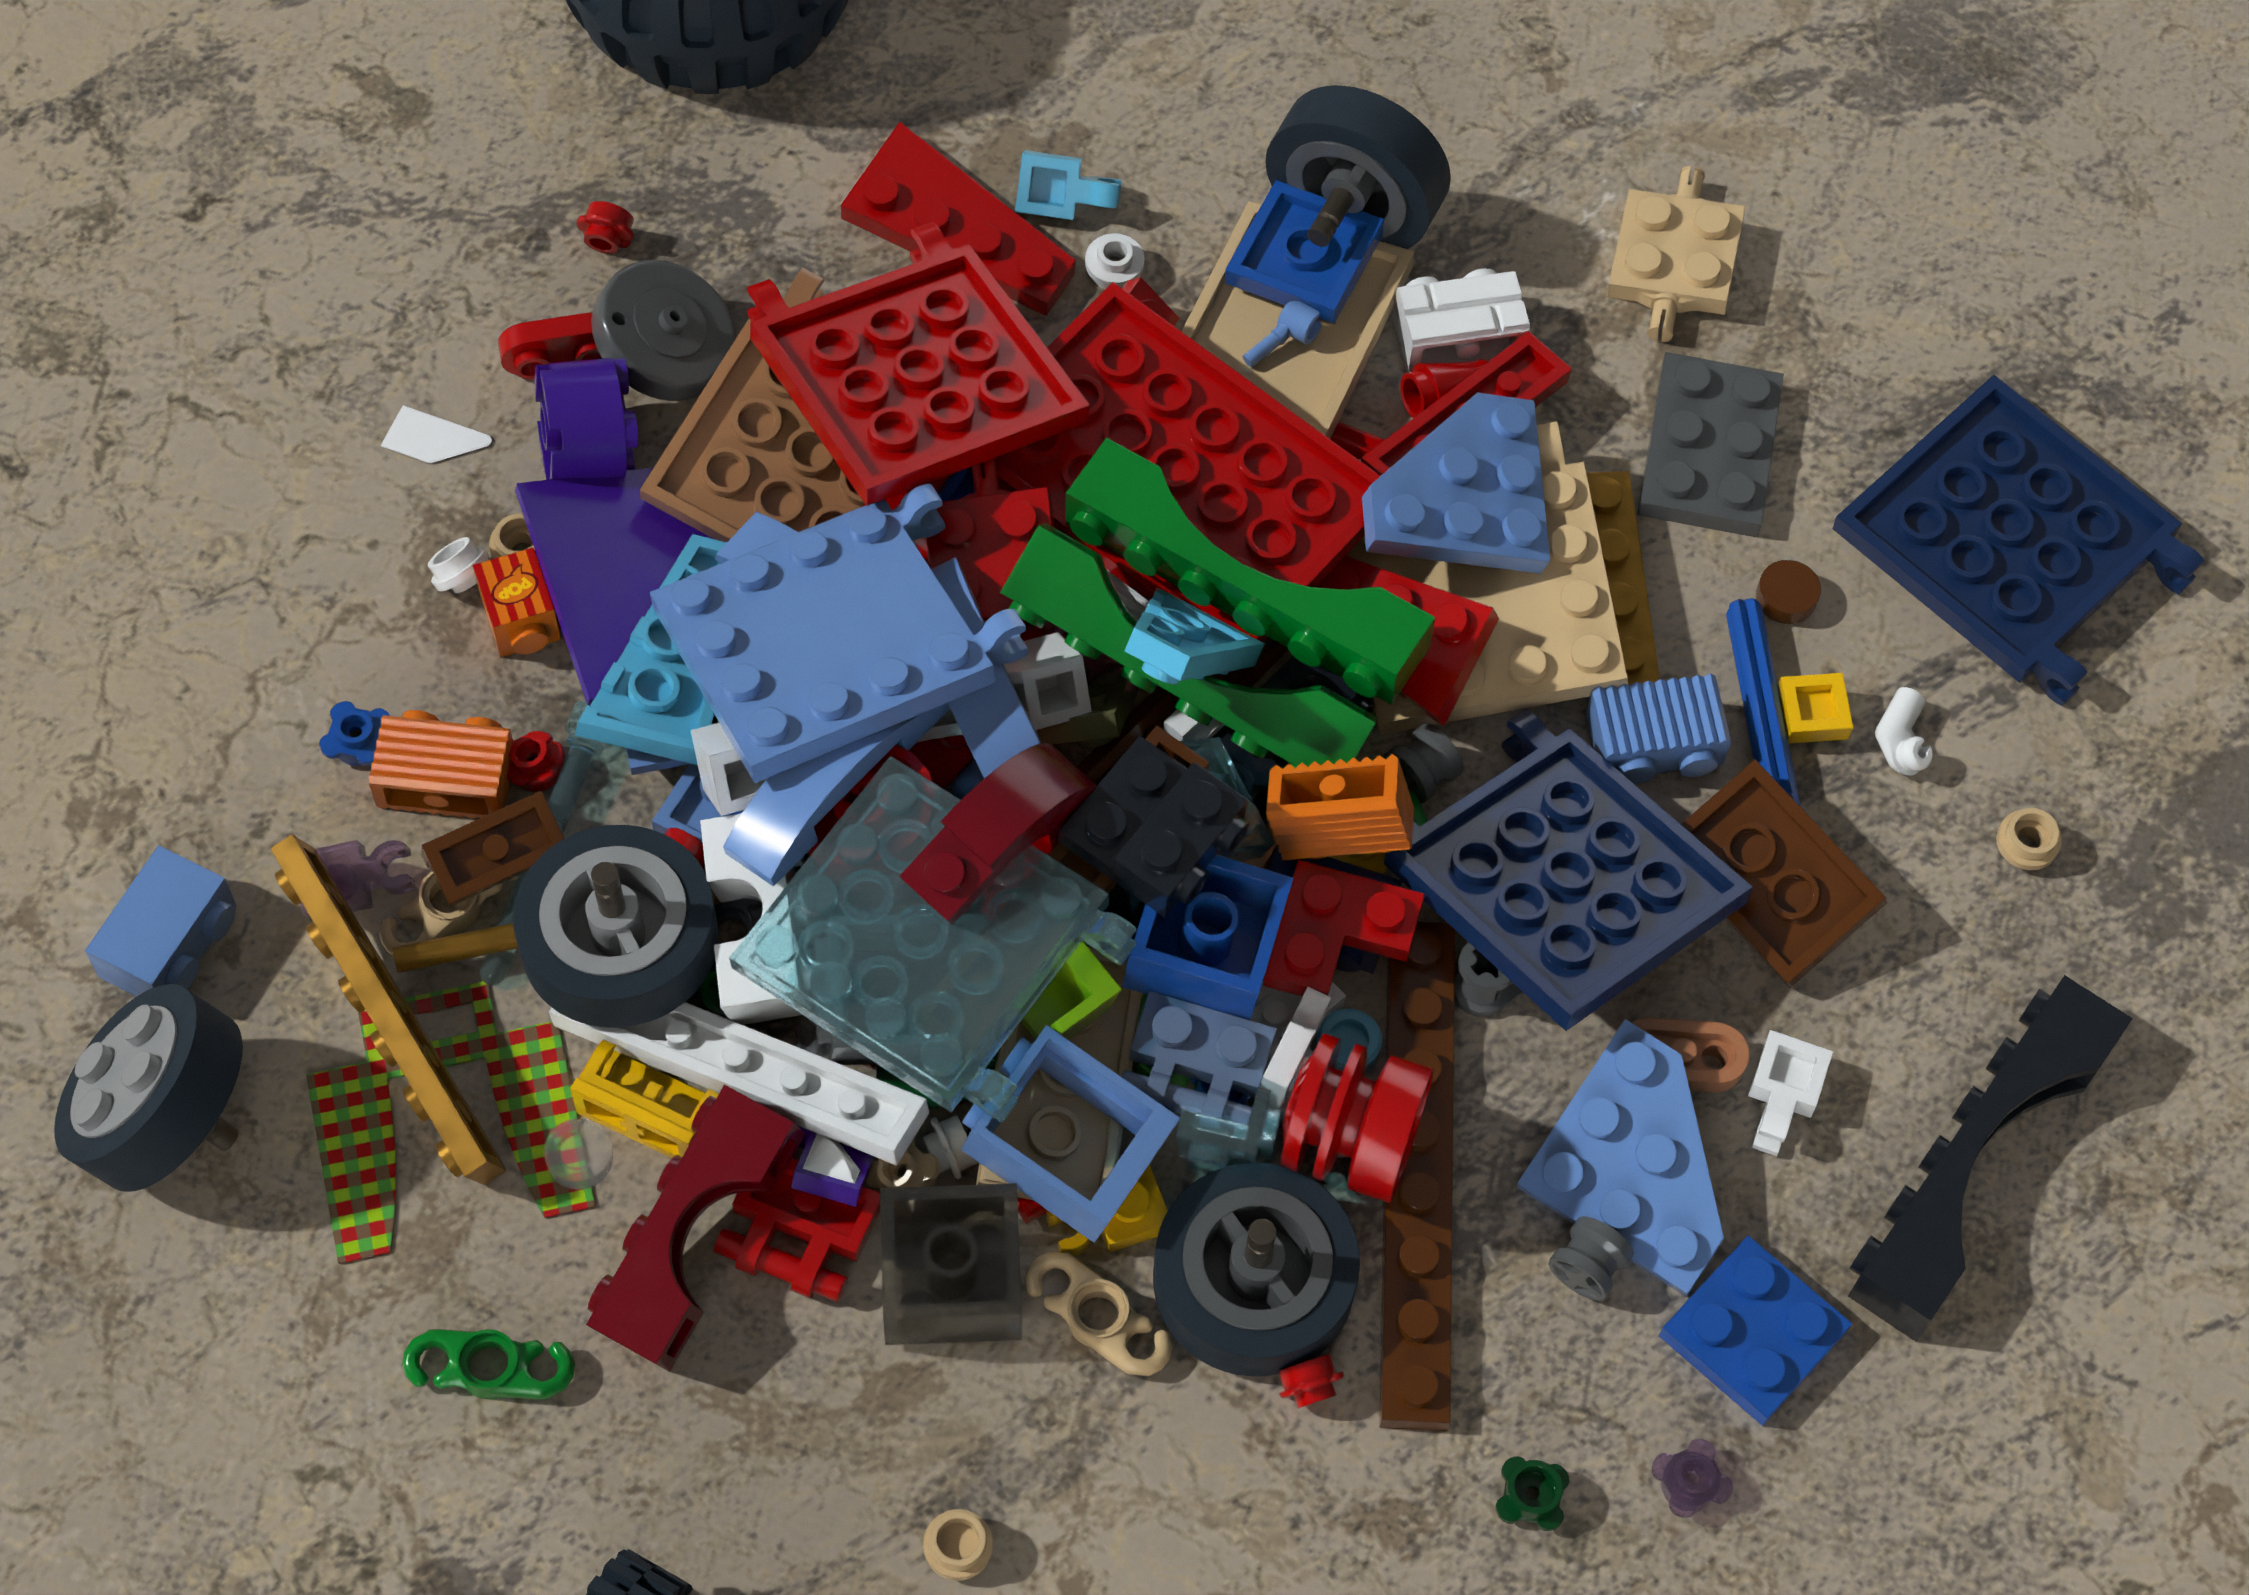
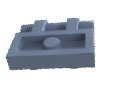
[1121,991,1277,1133]

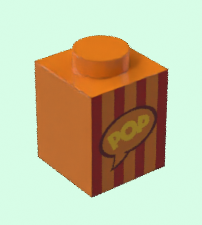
[473,547,561,658]

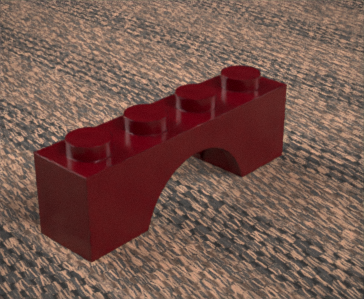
[586,1084,805,1372]

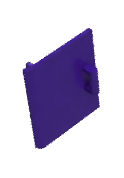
[515,467,713,706]

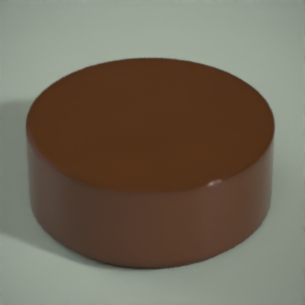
[1756,560,1821,624]

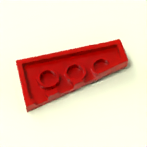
[840,122,1076,316]
[1316,556,1499,727]

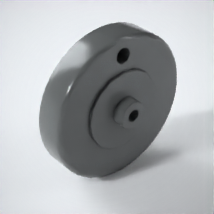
[591,260,736,401]

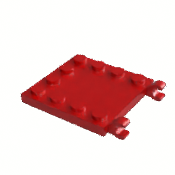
[747,222,1090,506]

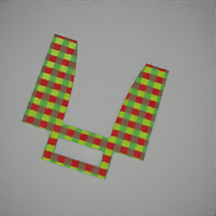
[306,981,595,1264]

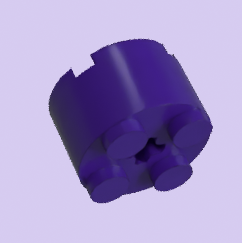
[535,358,638,480]

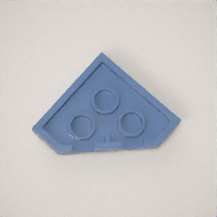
[1362,393,1550,574]
[1517,1019,1724,1297]

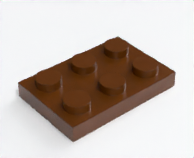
[1681,760,1887,988]

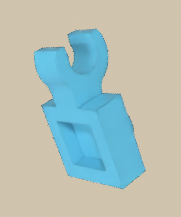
[1015,150,1122,220]

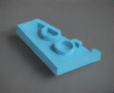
[1124,587,1265,685]

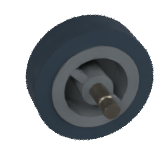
[1265,85,1451,249]
[1153,1163,1360,1376]

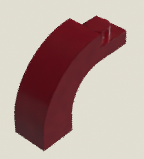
[899,743,1097,925]

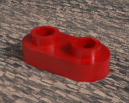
[498,312,603,379]

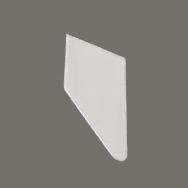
[381,405,492,463]

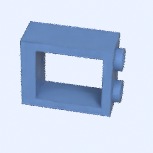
[961,1025,1180,1243]

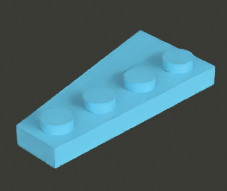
[575,534,727,765]

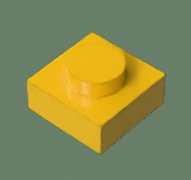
[1777,673,1853,744]

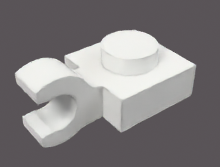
[1748,1030,1833,1157]

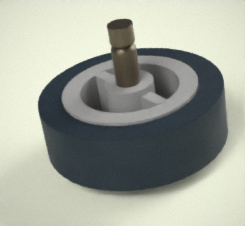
[513,825,719,1028]
[54,984,243,1192]

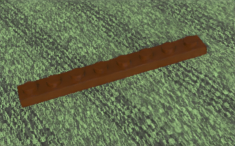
[1379,922,1455,1431]

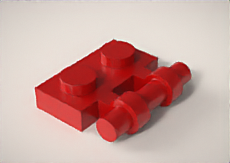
[713,1158,884,1302]

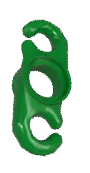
[402,1329,575,1400]

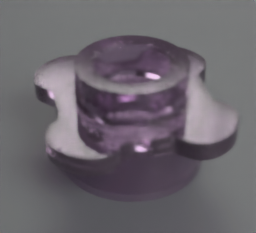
[1652,1439,1733,1518]

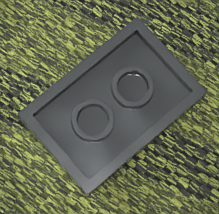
[1637,352,1784,538]

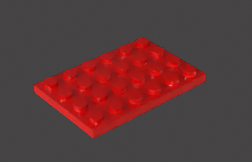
[971,282,1380,643]

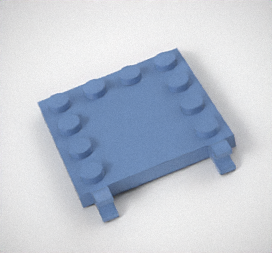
[650,484,1029,783]

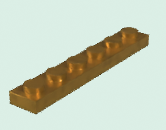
[270,834,507,1185]

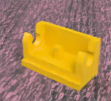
[570,1039,719,1158]

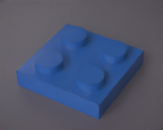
[1225,180,1384,324]
[1659,1235,1852,1426]

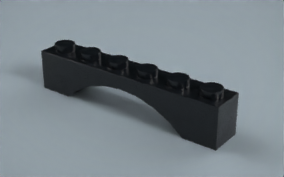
[1848,975,2133,1342]

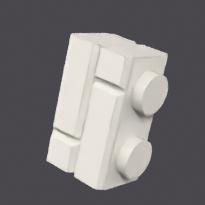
[1393,268,1530,373]

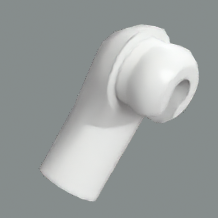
[1875,687,1933,776]

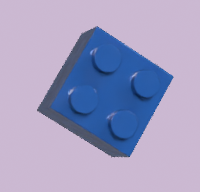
[1122,855,1293,1020]

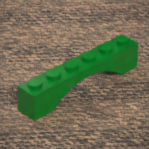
[1066,437,1435,705]
[1000,523,1378,768]

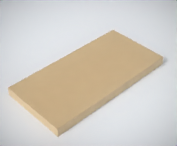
[1182,201,1414,439]

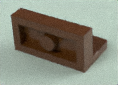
[421,791,565,907]

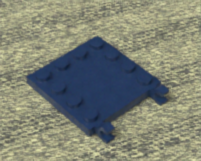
[1832,375,2205,706]
[1383,709,1753,1031]

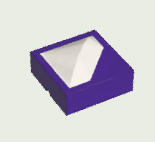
[791,1131,874,1207]

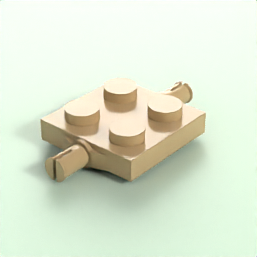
[1608,166,1745,342]

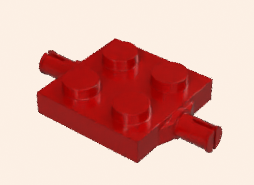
[927,457,1054,623]

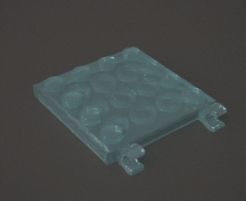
[729,756,1136,1123]

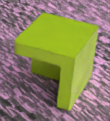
[1012,938,1122,1040]

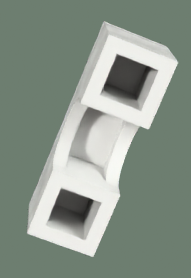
[700,813,819,1025]

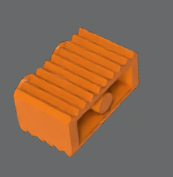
[369,710,514,819]
[1266,754,1414,861]

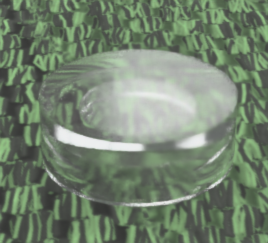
[544,1119,613,1189]

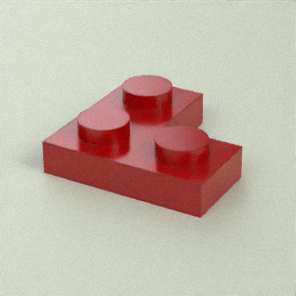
[1263,860,1425,997]

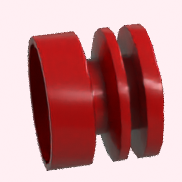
[1280,1033,1435,1203]

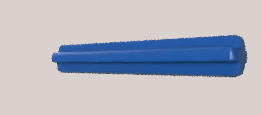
[1726,598,1801,807]

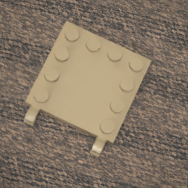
[1349,421,1628,735]

